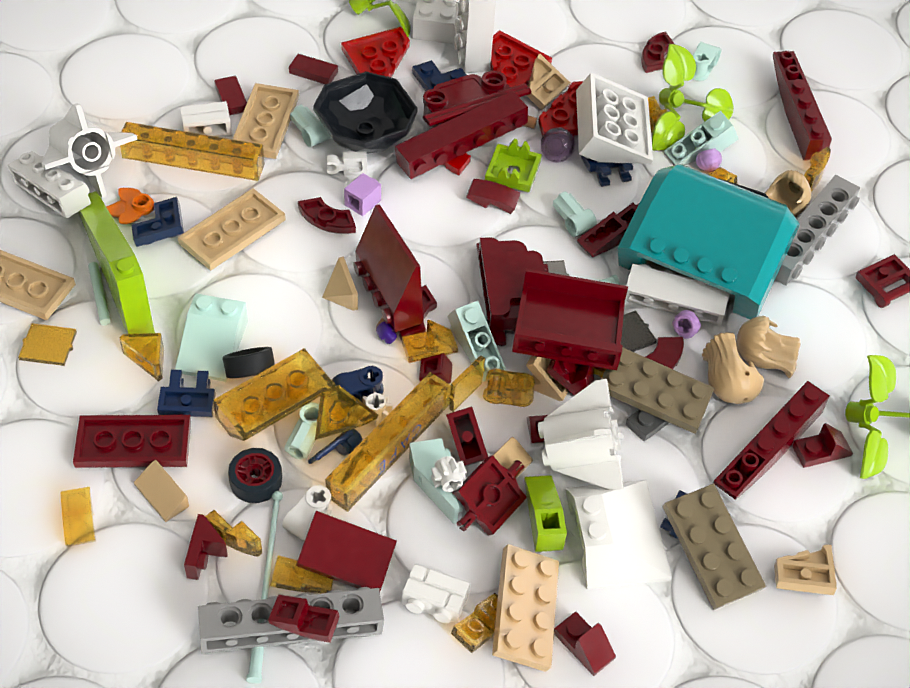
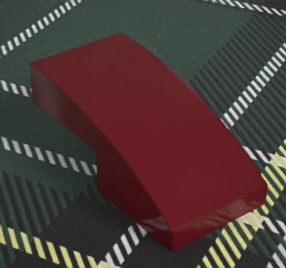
[466,179,521,214]
[268,594,340,643]

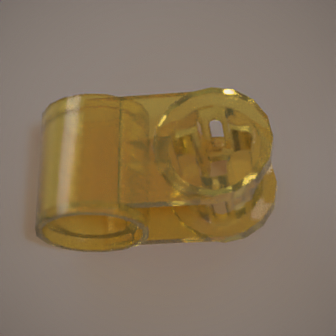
[483,369,535,407]

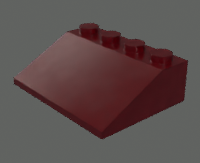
[353,204,423,332]

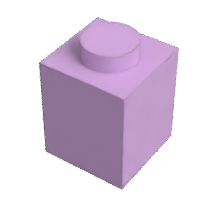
[344,173,381,216]

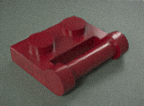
[855,254,910,308]

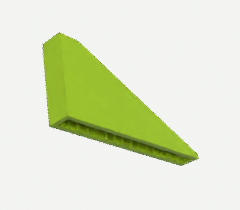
[78,191,155,341]

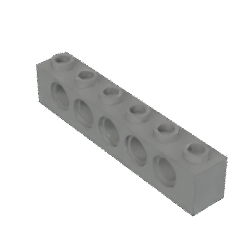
[775,174,860,285]
[198,587,384,653]

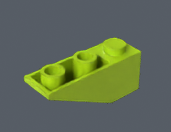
[524,475,567,552]

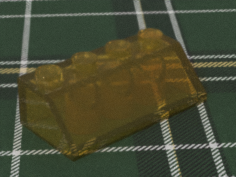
[213,348,335,441]

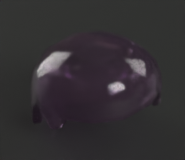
[541,127,576,163]

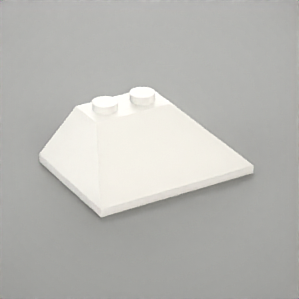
[565,480,672,589]

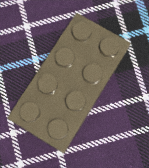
[602,347,715,434]
[662,484,767,610]

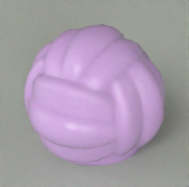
[696,148,722,172]
[672,310,701,339]

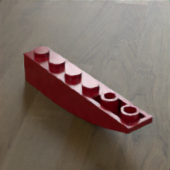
[772,51,832,160]
[713,381,830,500]

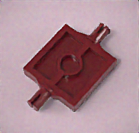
[453,455,527,536]

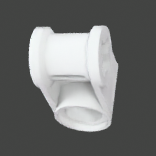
[282,485,332,541]

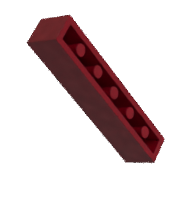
[395,91,528,179]

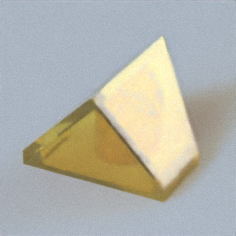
[315,385,379,440]

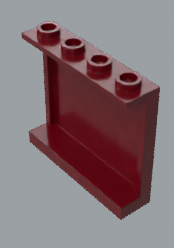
[512,269,628,371]

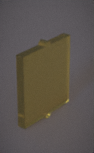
[18,323,77,366]
[448,355,485,412]

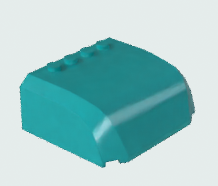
[618,165,800,319]

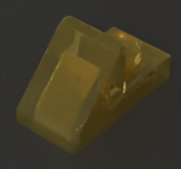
[402,320,458,363]

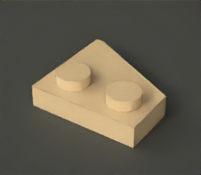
[526,54,571,110]
[774,544,837,595]

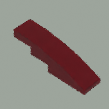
[577,203,639,258]

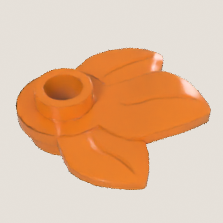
[106,188,154,224]

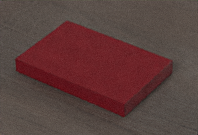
[296,511,397,591]

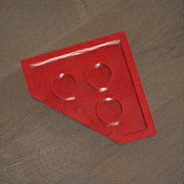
[341,27,410,78]
[491,30,552,88]
[538,81,583,138]

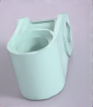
[692,42,722,81]

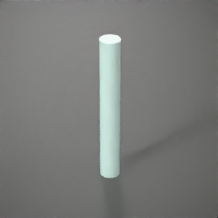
[88,262,111,326]

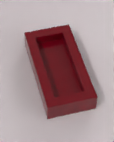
[289,53,338,84]
[214,75,247,116]

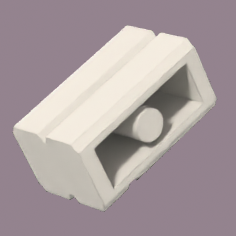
[180,101,232,141]
[402,564,470,623]

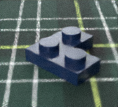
[412,60,467,91]
[132,197,184,247]

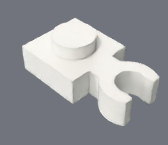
[326,151,367,176]

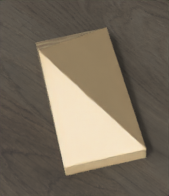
[322,256,358,311]

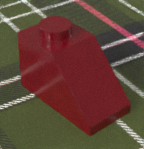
[446,406,488,466]

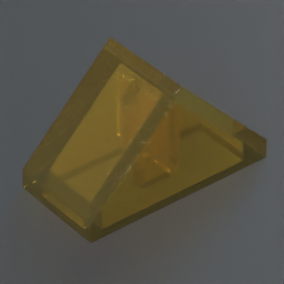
[119,333,164,381]

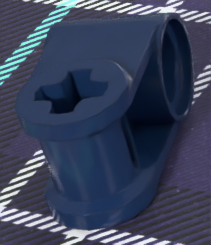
[331,366,384,408]

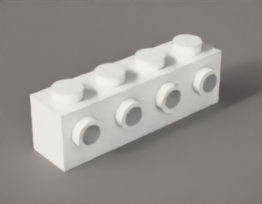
[8,151,91,218]
[625,264,730,326]

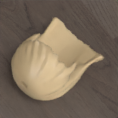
[765,170,812,218]
[736,316,801,378]
[702,332,764,404]

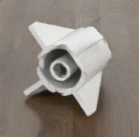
[42,103,137,198]
[538,379,624,490]

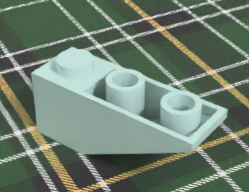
[664,111,739,165]
[447,301,507,382]
[409,438,463,524]

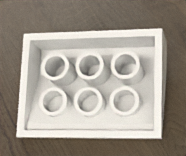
[576,72,653,164]

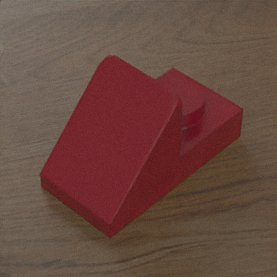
[546,359,594,396]
[792,423,853,468]
[184,514,228,580]
[554,611,616,676]

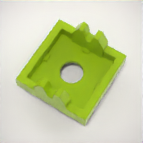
[485,139,542,193]

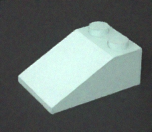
[175,293,248,382]

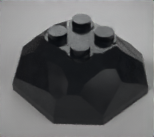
[313,72,418,153]

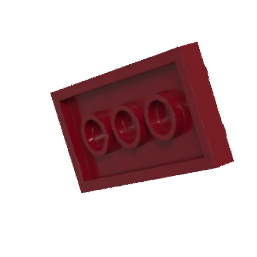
[73,415,191,468]

